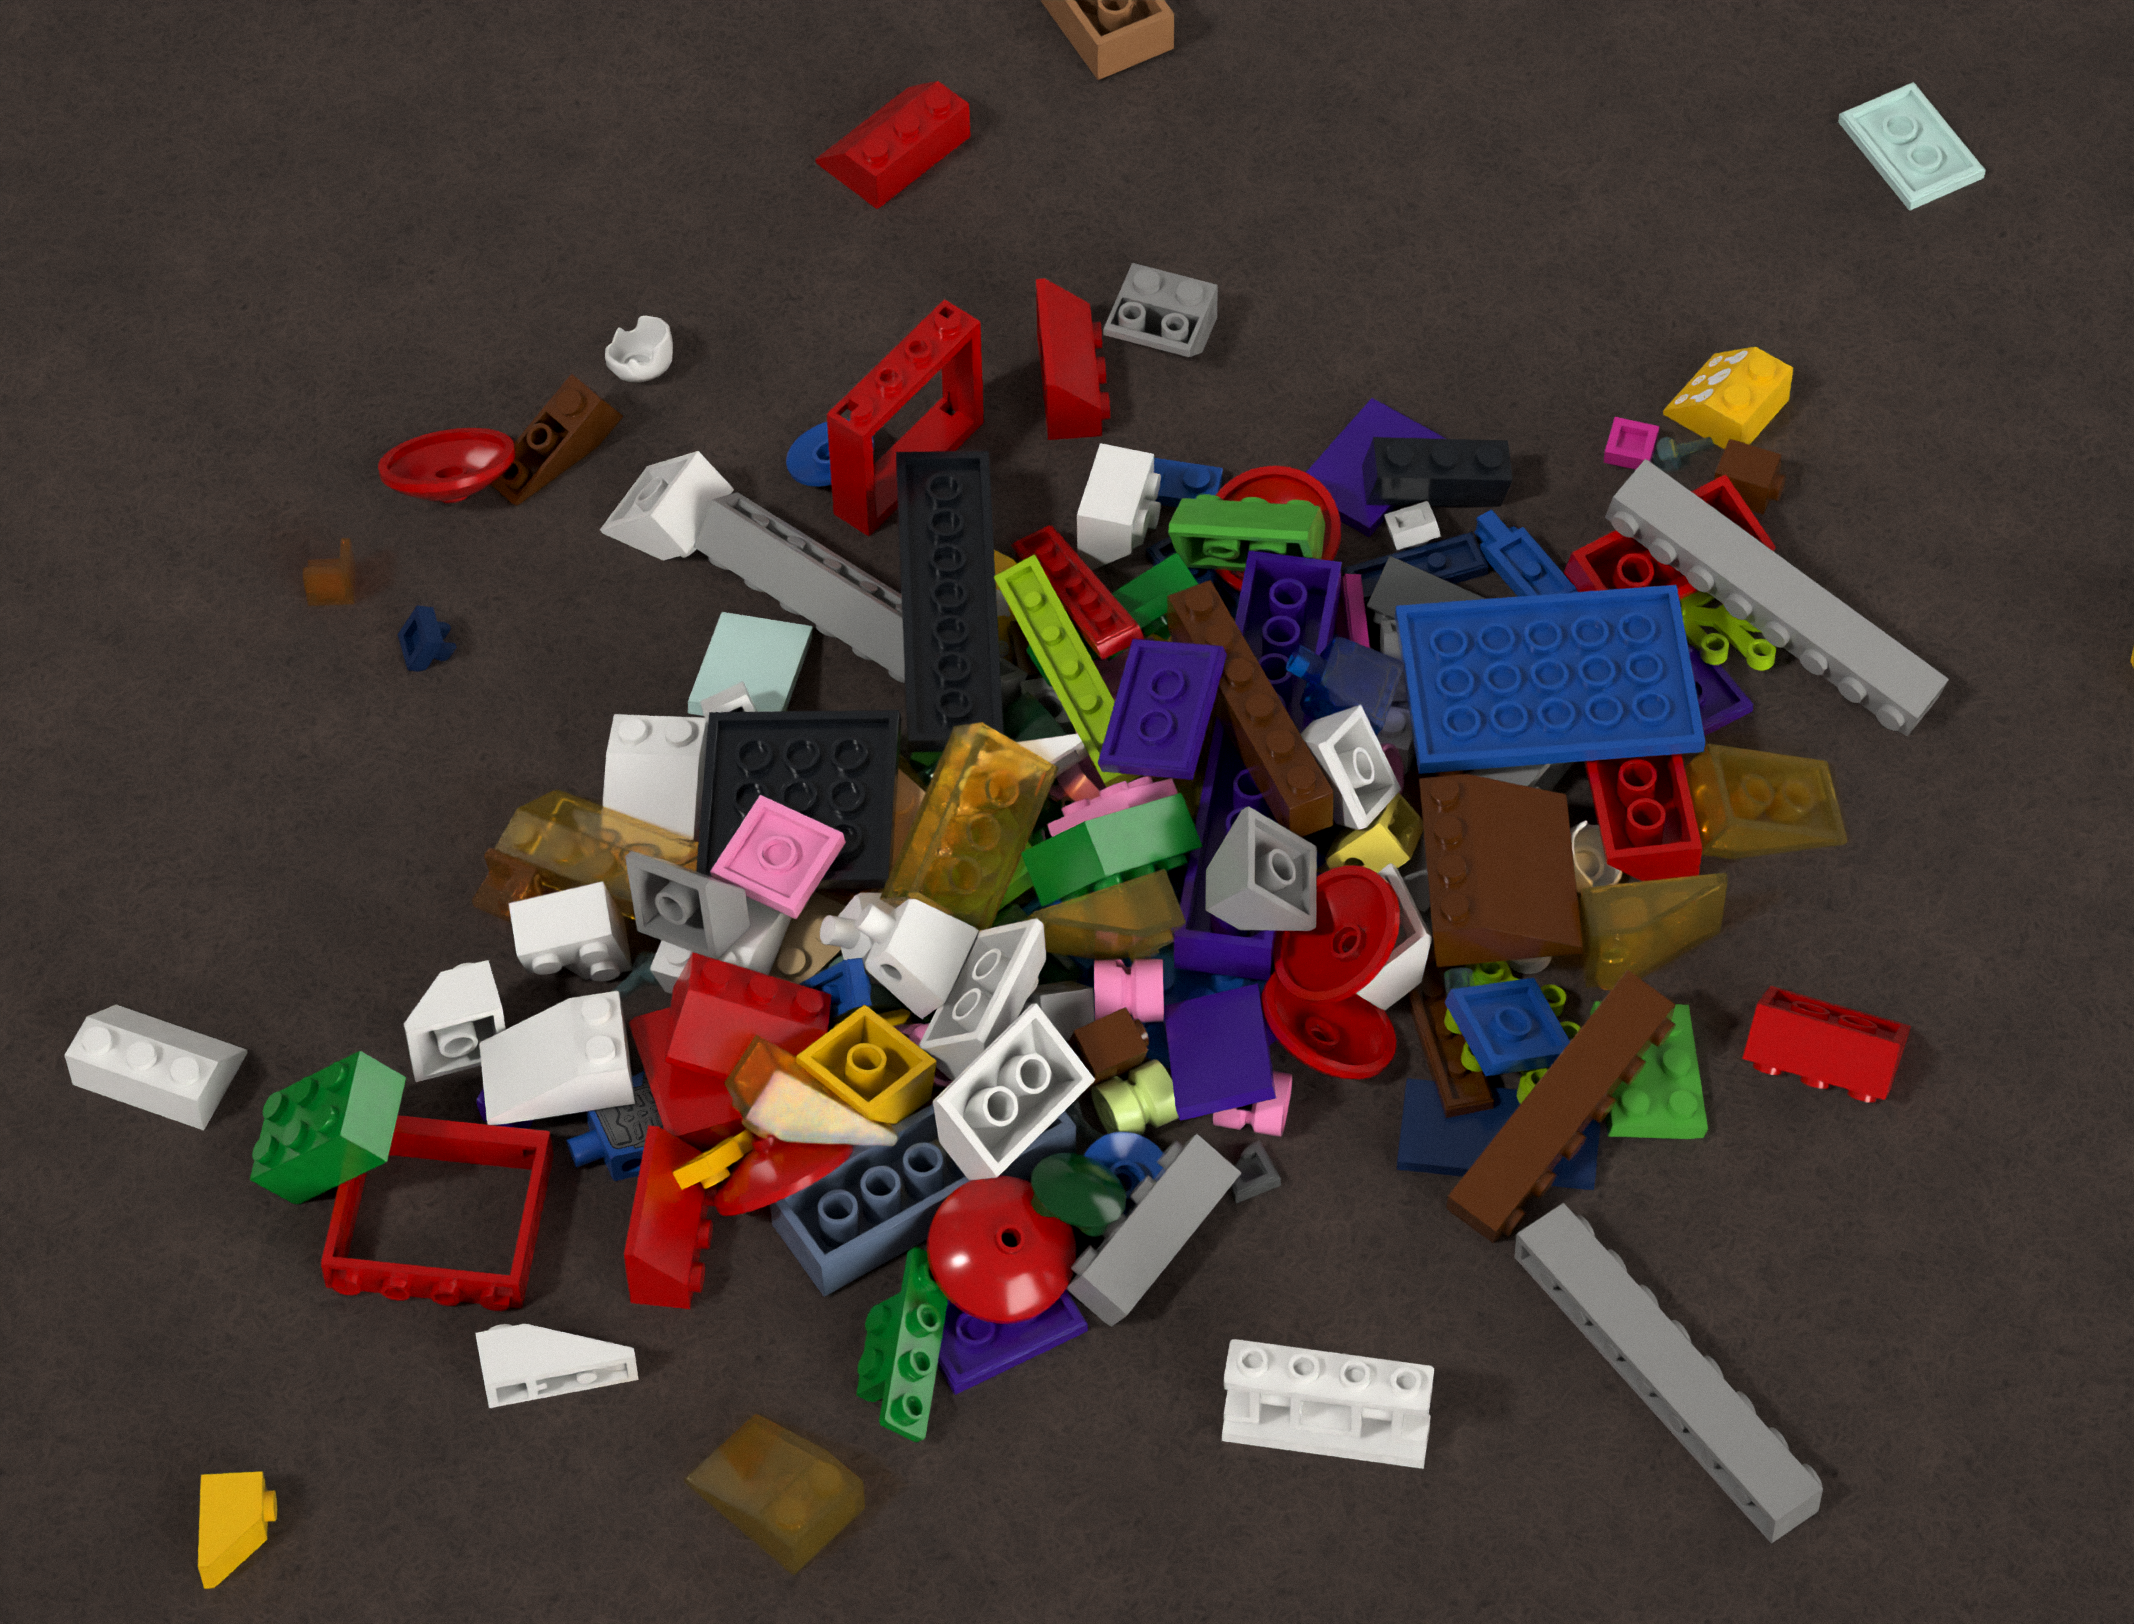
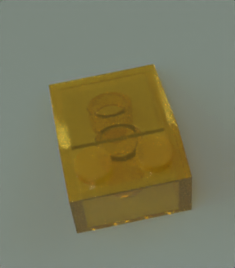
[1685,744,1847,859]
[1024,869,1186,964]
[1579,873,1728,990]
[724,1034,899,1146]
[684,1413,865,1576]

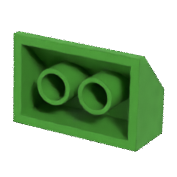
[1168,494,1326,571]

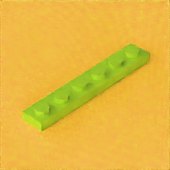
[994,554,1141,787]

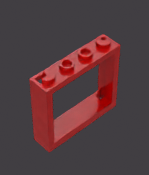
[827,299,984,536]
[321,1115,554,1311]

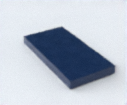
[1397,1078,1600,1190]

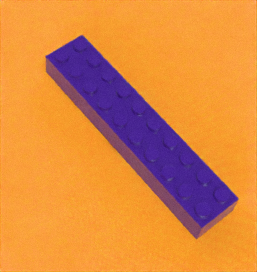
[1174,551,1342,981]

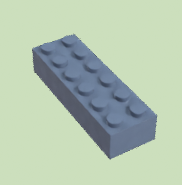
[770,1104,1076,1297]

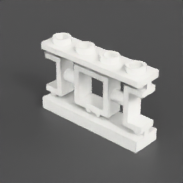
[1222,1339,1434,1469]

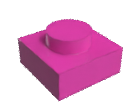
[1604,417,1660,470]

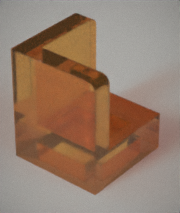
[303,538,356,606]
[472,848,545,924]

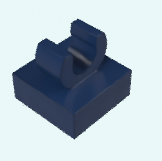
[397,605,457,672]

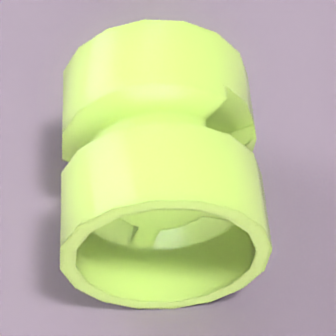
[1091,1059,1179,1135]

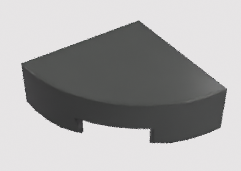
[1231,1140,1281,1203]

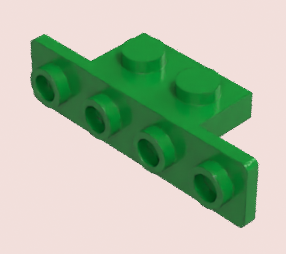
[1026,553,1198,687]
[856,1247,948,1443]

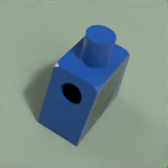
[566,1070,664,1181]

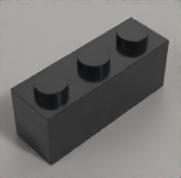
[1362,437,1513,507]

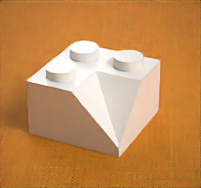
[1077,443,1161,570]
[509,881,633,981]

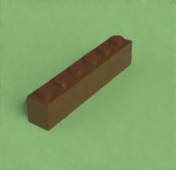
[1167,580,1334,837]
[1446,970,1676,1243]

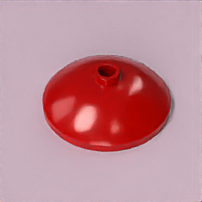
[378,428,516,503]
[1214,466,1341,592]
[1273,865,1400,1004]
[1261,971,1397,1079]
[714,1129,854,1216]
[927,1175,1076,1324]

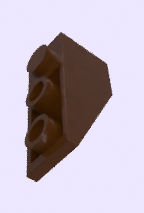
[491,374,623,506]

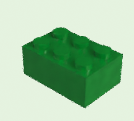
[1021,793,1203,909]
[250,1051,406,1204]

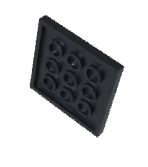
[696,710,902,889]

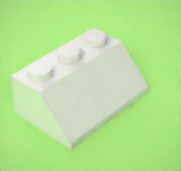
[919,918,1046,1081]
[933,1003,1095,1181]
[65,1005,247,1130]

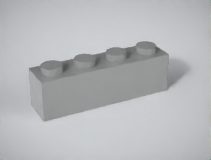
[1066,1134,1241,1327]

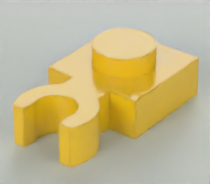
[672,1128,754,1190]

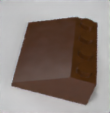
[1419,774,1583,967]

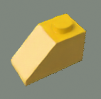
[198,1472,277,1589]

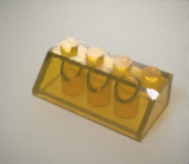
[880,723,1059,931]
[494,789,699,920]

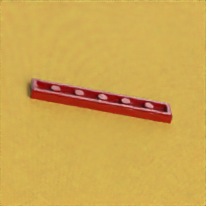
[1011,525,1144,660]

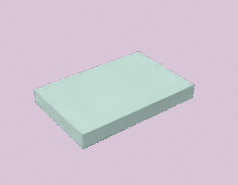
[1838,82,1985,211]
[688,612,812,716]

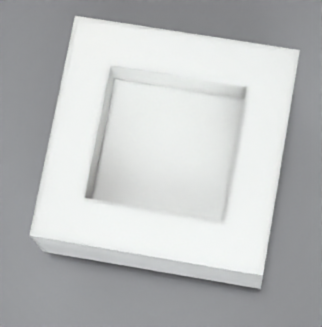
[1384,501,1441,550]

